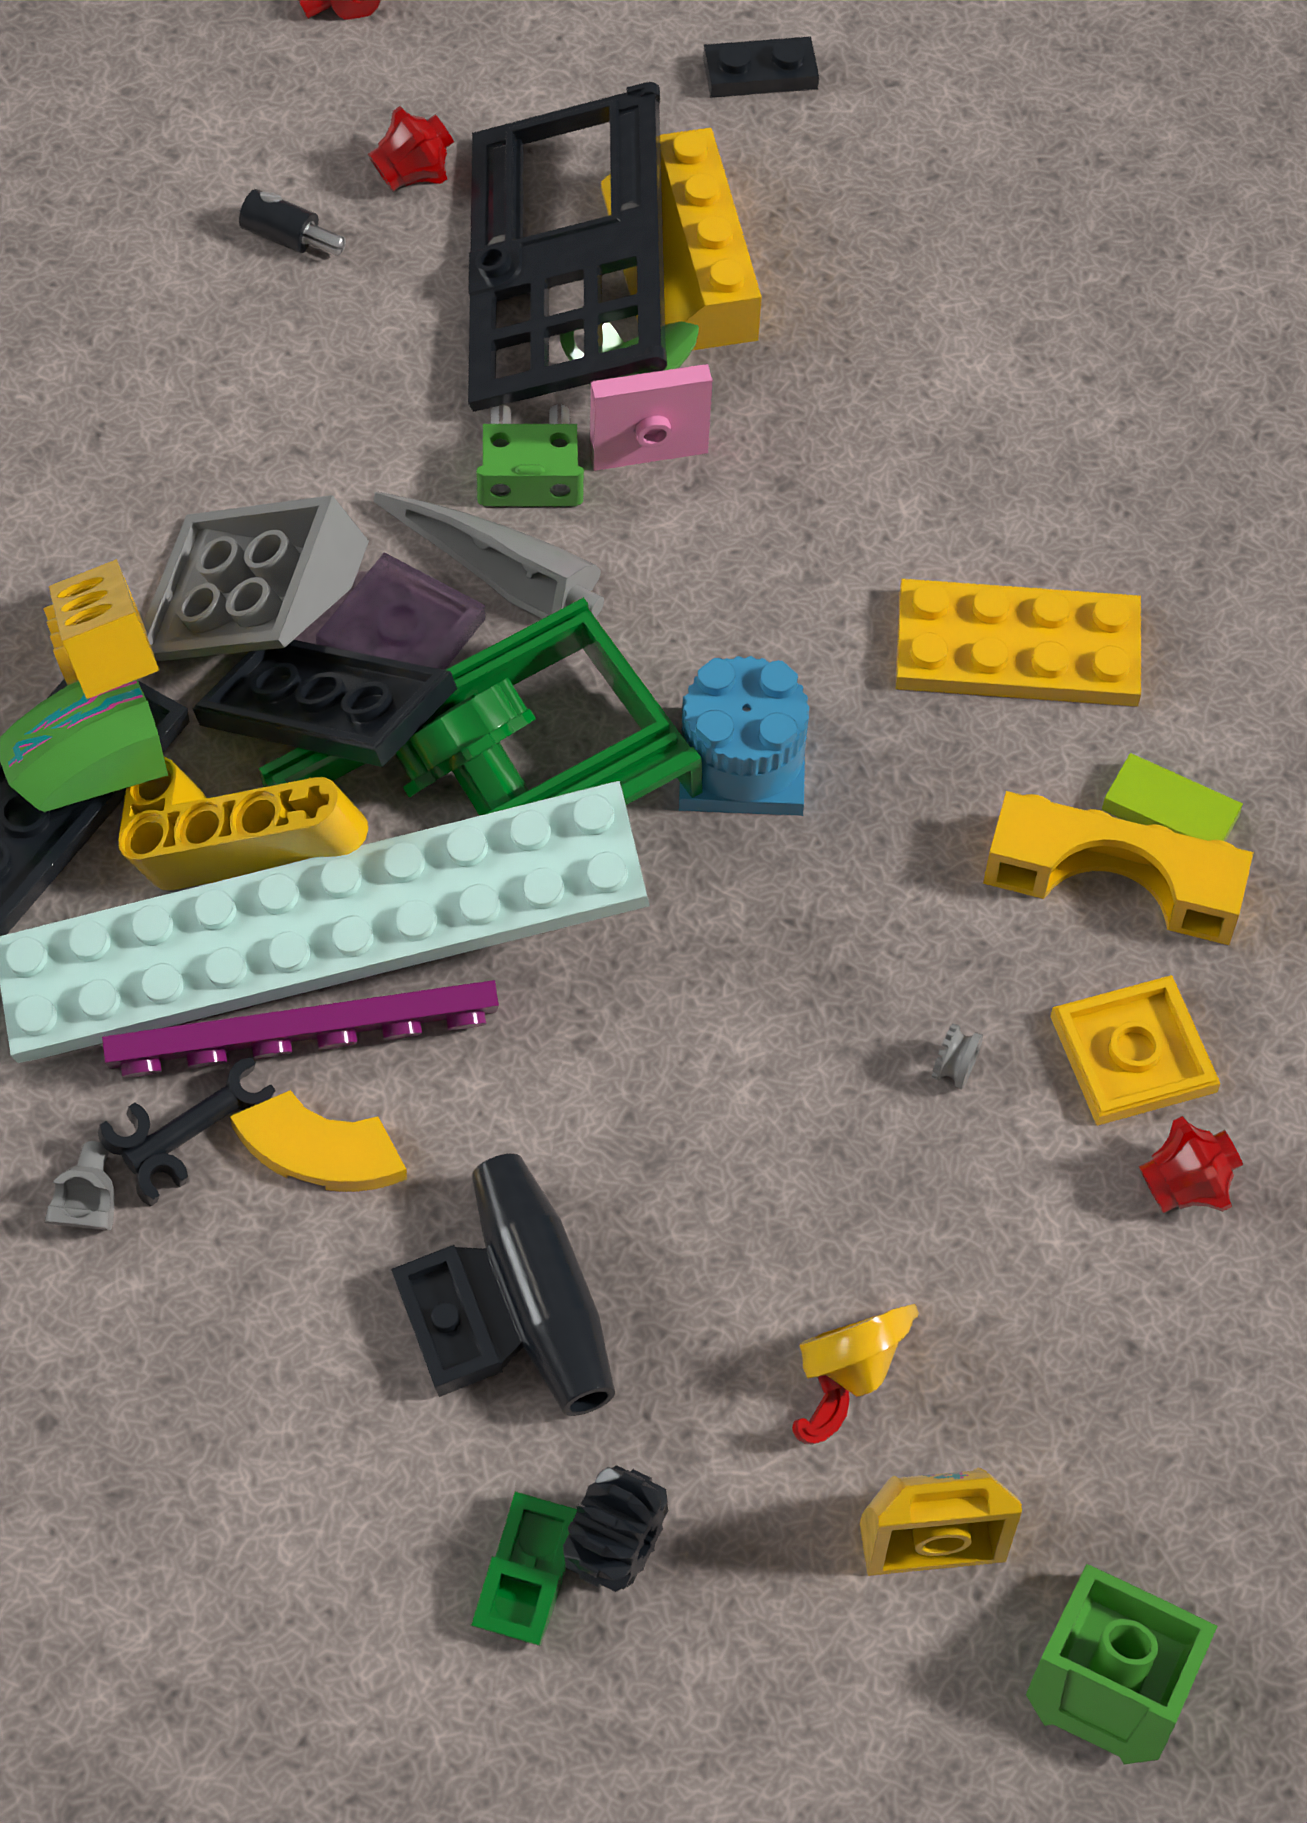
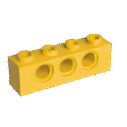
[43,559,159,699]

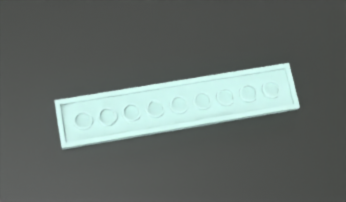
[0,781,650,1063]

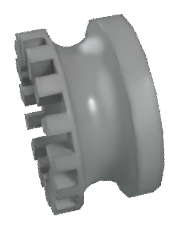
[932,1023,983,1089]

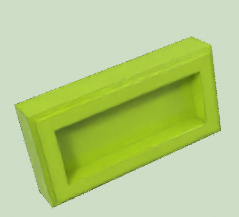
[1102,753,1243,841]

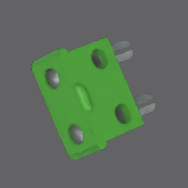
[477,405,584,507]

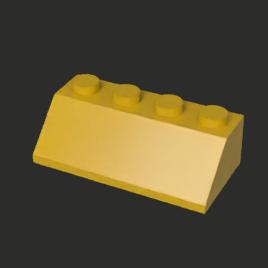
[601,127,762,351]

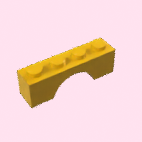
[983,791,1254,945]

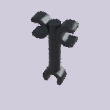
[98,1057,276,1206]

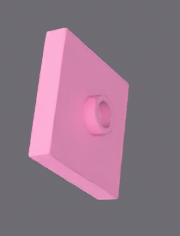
[590,364,713,471]

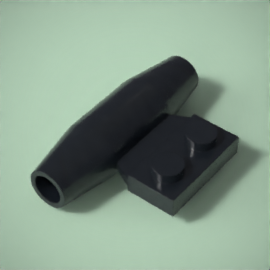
[391,1153,615,1416]

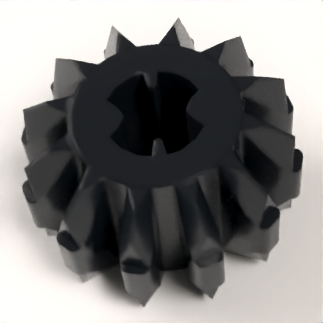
[563,1465,668,1592]

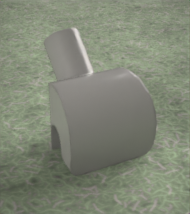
[44,1141,115,1231]

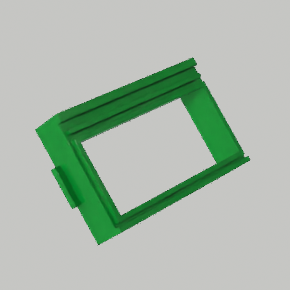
[259,597,703,815]

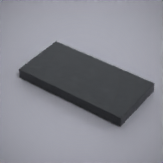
[192,640,458,767]

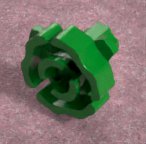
[395,677,536,816]

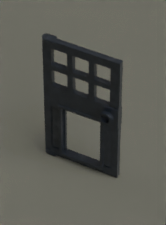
[468,82,667,412]

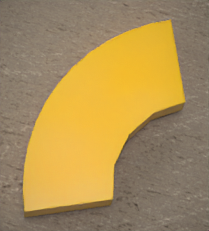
[230,1090,407,1192]

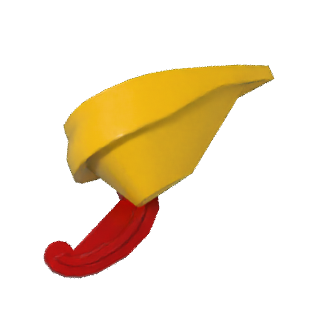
[792,1304,919,1445]

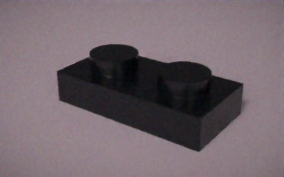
[703,36,819,98]

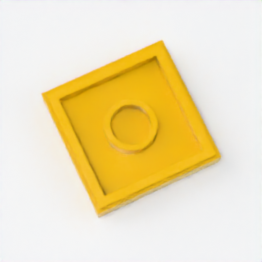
[1050,975,1221,1126]

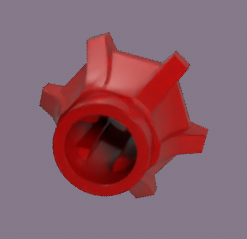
[368,106,454,192]
[1138,1116,1243,1214]

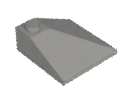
[143,495,369,661]

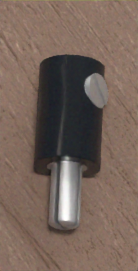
[239,189,346,256]

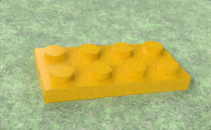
[895,579,1141,707]

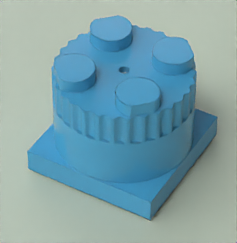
[679,656,810,816]

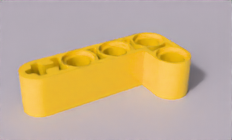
[118,757,368,890]

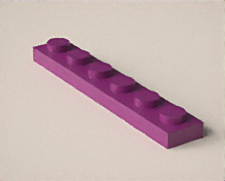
[102,980,499,1078]

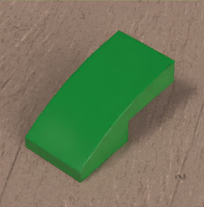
[471,1491,577,1646]

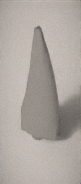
[374,491,604,619]

